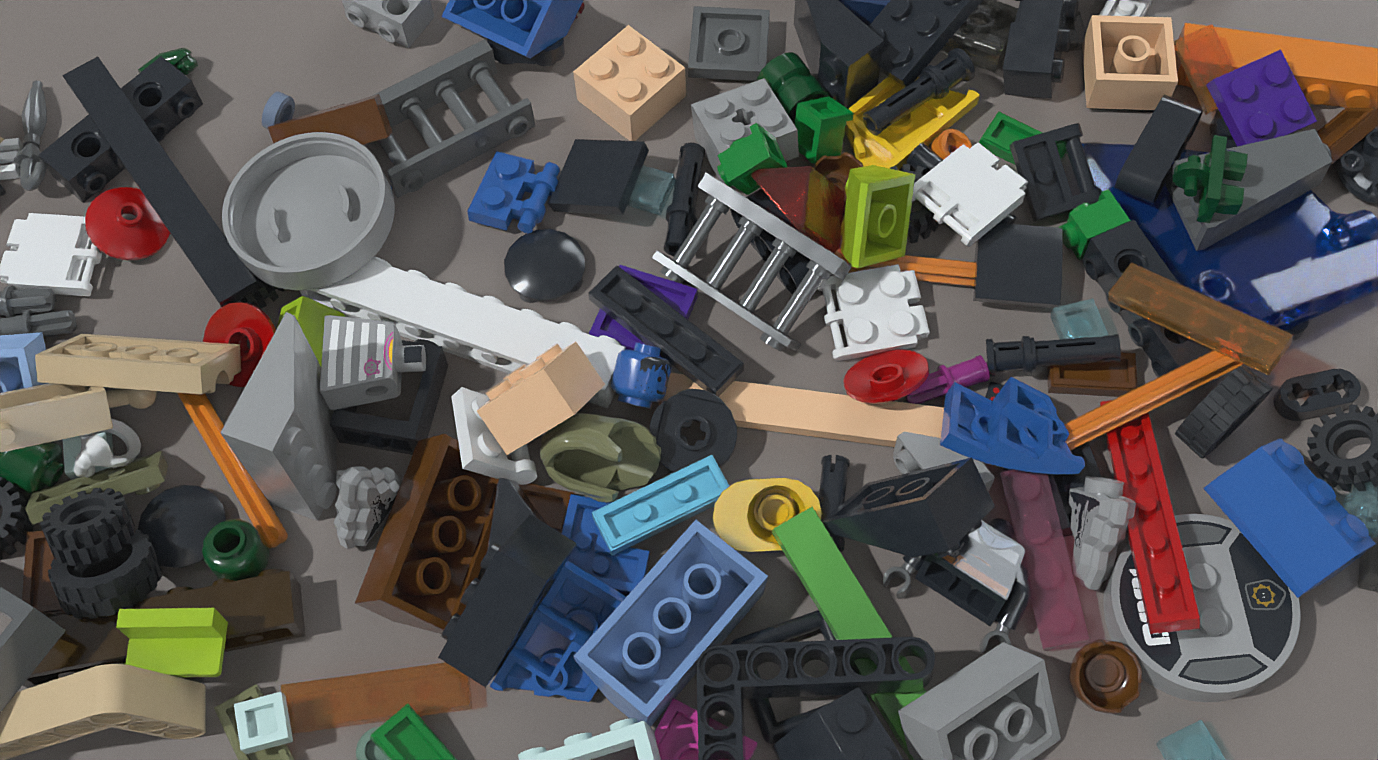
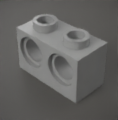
[342,0,434,48]

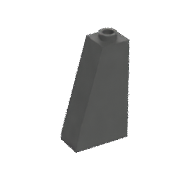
[1165,129,1333,251]

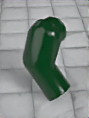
[138,47,198,75]

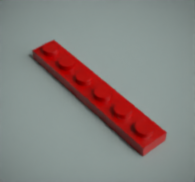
[1100,400,1200,634]

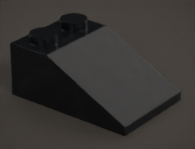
[794,0,884,109]
[822,457,995,558]

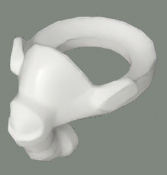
[74,419,141,478]

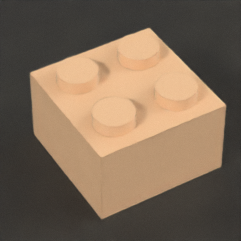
[1082,15,1178,110]
[573,25,686,141]
[477,341,605,455]

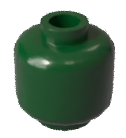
[0,441,65,493]
[202,519,270,581]

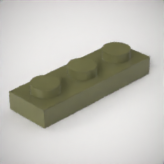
[25,451,168,525]

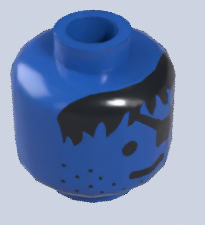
[611,342,672,408]

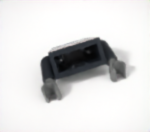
[883,518,1031,653]

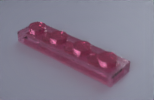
[1000,470,1090,651]

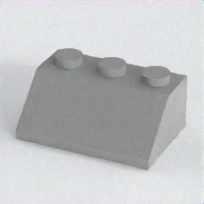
[898,642,1061,760]

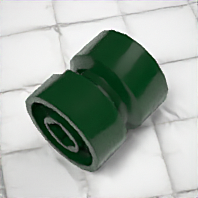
[757,52,829,124]

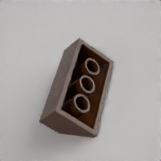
[355,433,498,634]

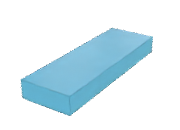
[591,455,729,556]

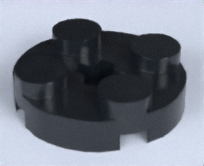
[649,389,738,473]

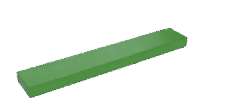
[772,507,926,760]

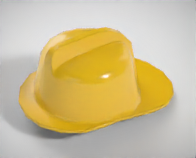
[712,478,822,552]

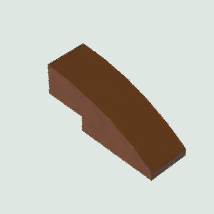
[268,94,393,145]

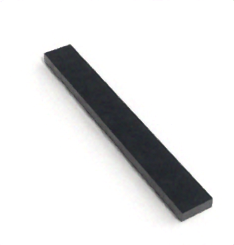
[62,56,260,307]

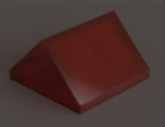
[751,166,845,254]

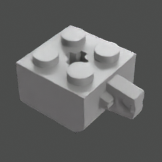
[691,78,799,189]

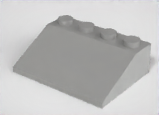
[220,312,337,521]

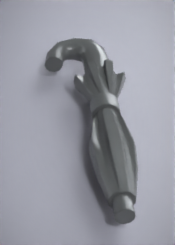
[14,80,47,191]

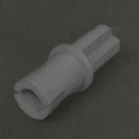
[0,286,56,317]
[0,310,77,337]

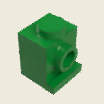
[794,96,854,164]
[717,123,789,195]
[1059,189,1131,260]

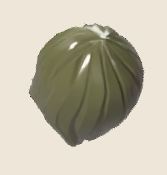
[540,413,661,502]

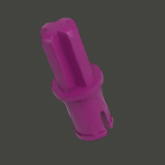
[904,355,990,404]

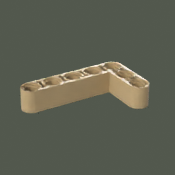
[0,664,206,760]

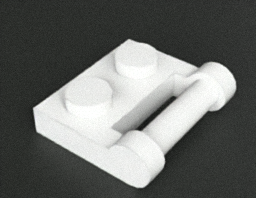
[451,387,537,485]

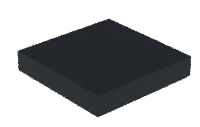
[548,139,649,215]

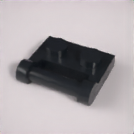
[1009,123,1102,222]

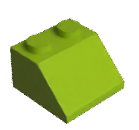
[841,165,915,268]

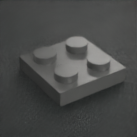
[688,6,770,81]

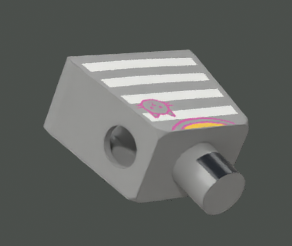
[320,315,426,410]

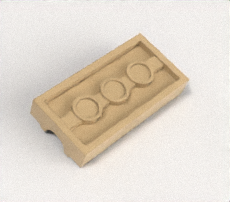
[35,334,241,394]

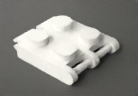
[912,143,1028,247]
[0,213,102,296]
[818,264,930,361]

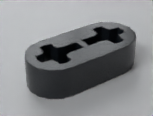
[1273,369,1361,421]

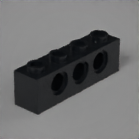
[38,56,203,203]
[1082,220,1223,377]

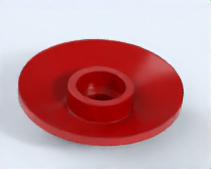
[85,187,170,261]
[203,302,276,387]
[843,349,929,403]

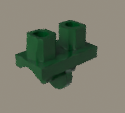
[1173,135,1248,223]

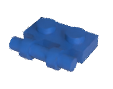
[467,151,560,234]

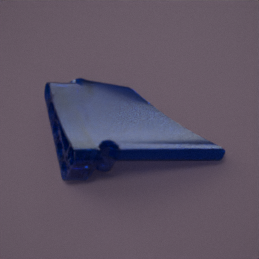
[1082,143,1378,355]

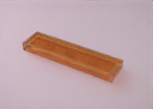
[1108,263,1293,376]
[281,662,472,734]

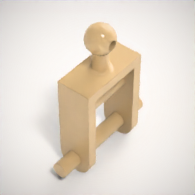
[0,383,157,452]

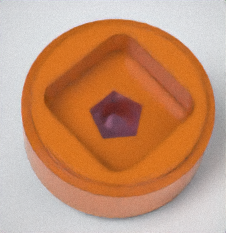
[931,129,972,160]

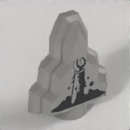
[334,466,400,549]
[1069,477,1136,590]

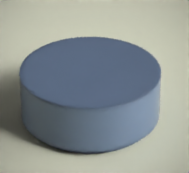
[262,91,295,129]

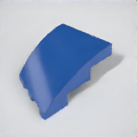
[940,376,1085,474]
[489,560,626,702]

